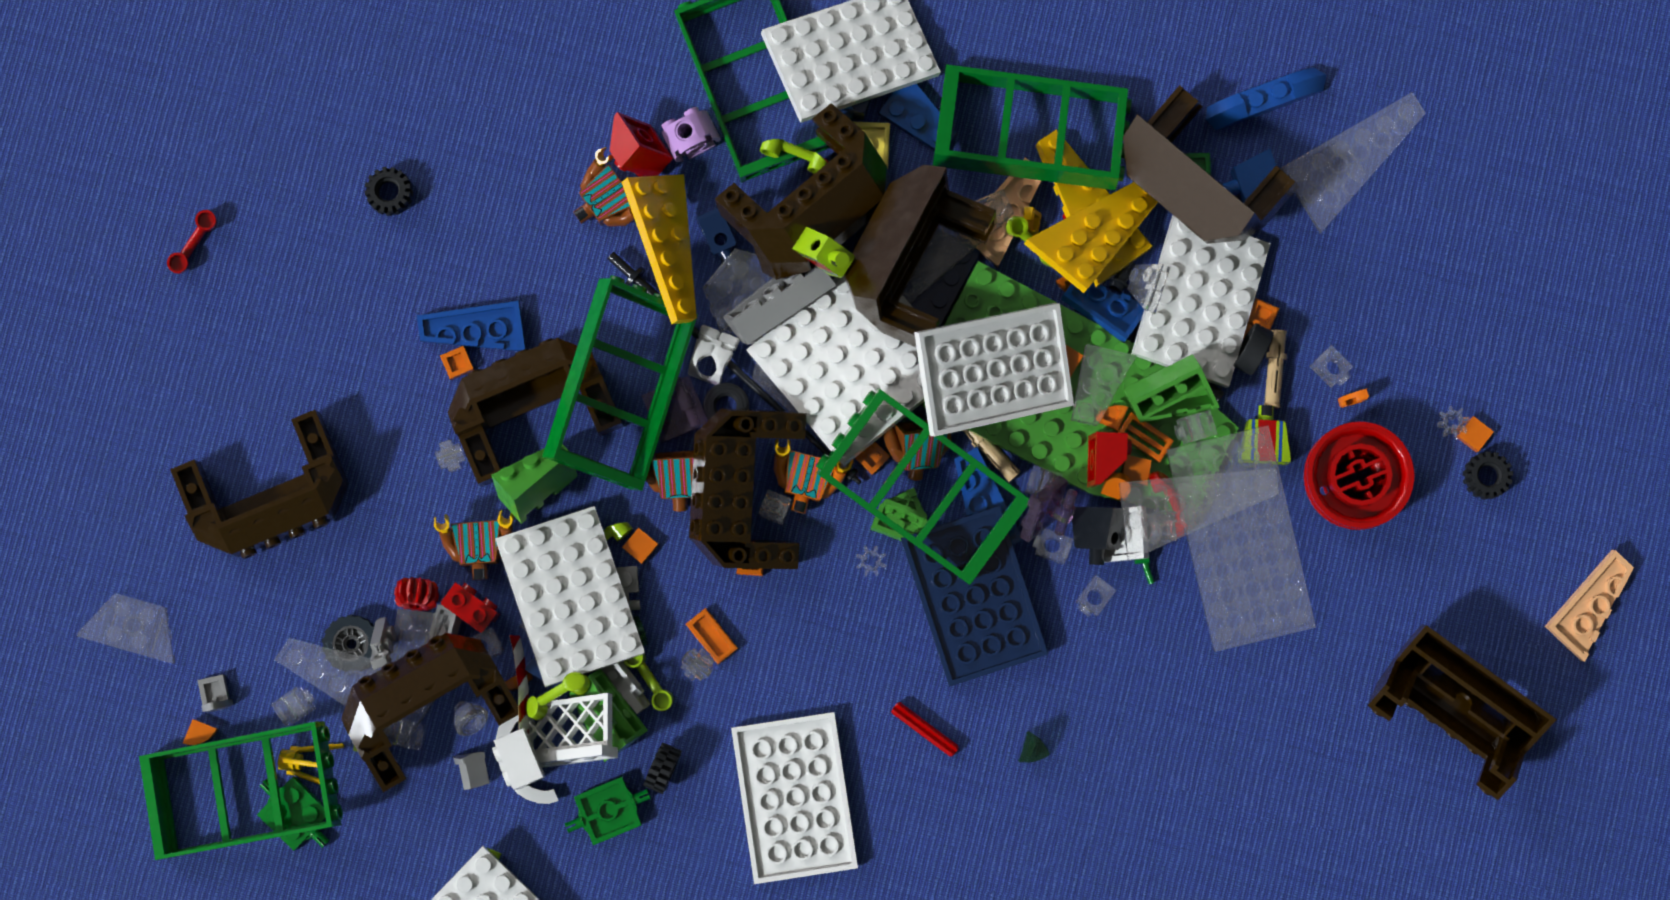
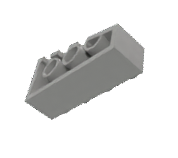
[723,266,836,345]

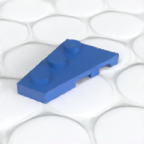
[879,84,956,151]
[1061,283,1147,343]

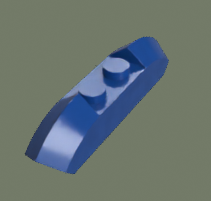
[1206,68,1326,131]

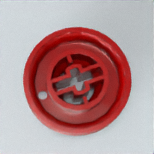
[1303,422,1414,530]

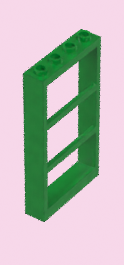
[674,0,830,183]
[933,64,1132,190]
[542,275,698,491]
[816,388,1032,585]
[139,721,343,860]

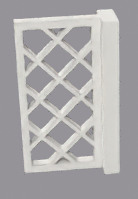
[529,693,618,768]

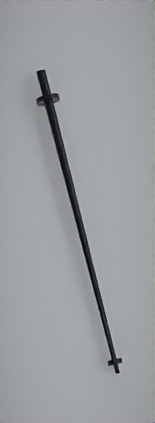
[607,252,861,484]

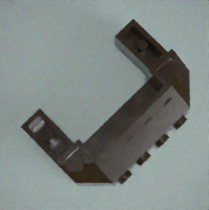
[448,338,624,487]
[689,409,807,569]
[170,410,349,559]
[341,633,518,792]

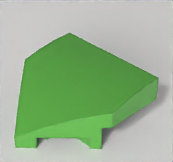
[870,487,928,541]

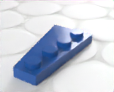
[417,301,526,351]
[954,447,1024,545]

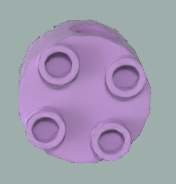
[661,107,721,162]

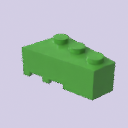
[1123,354,1220,423]
[491,444,578,524]
[569,669,648,762]

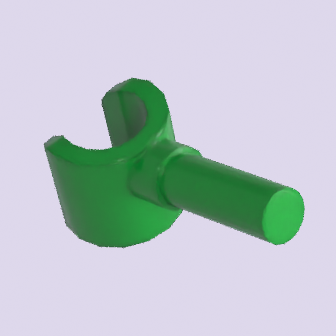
[1134,558,1155,585]

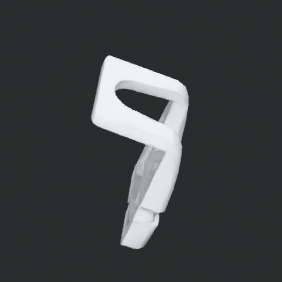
[688,325,740,385]

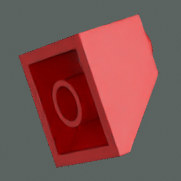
[609,112,673,177]
[1087,432,1132,488]

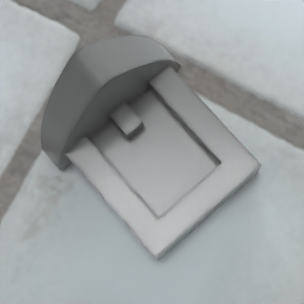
[197,674,234,712]
[453,752,490,790]

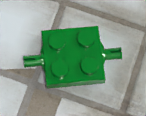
[257,776,330,851]
[565,777,651,845]

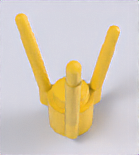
[278,743,344,785]

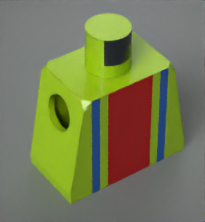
[792,227,855,278]
[1238,405,1291,465]

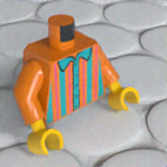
[773,439,853,514]

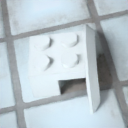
[492,715,559,804]

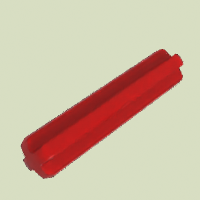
[891,702,959,757]

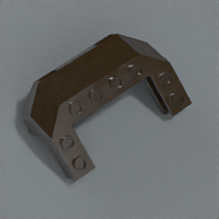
[1123,85,1299,244]
[715,103,891,280]
[844,165,997,348]
[1368,624,1557,800]

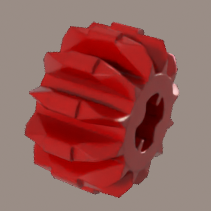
[394,577,439,612]

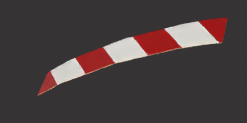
[509,635,529,735]

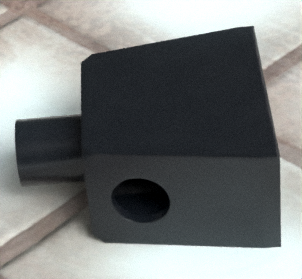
[1071,507,1127,565]

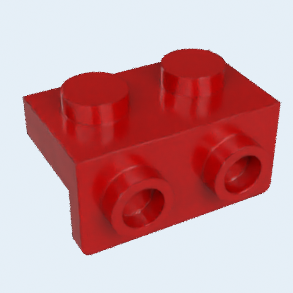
[441,582,501,633]

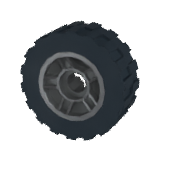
[322,615,375,673]

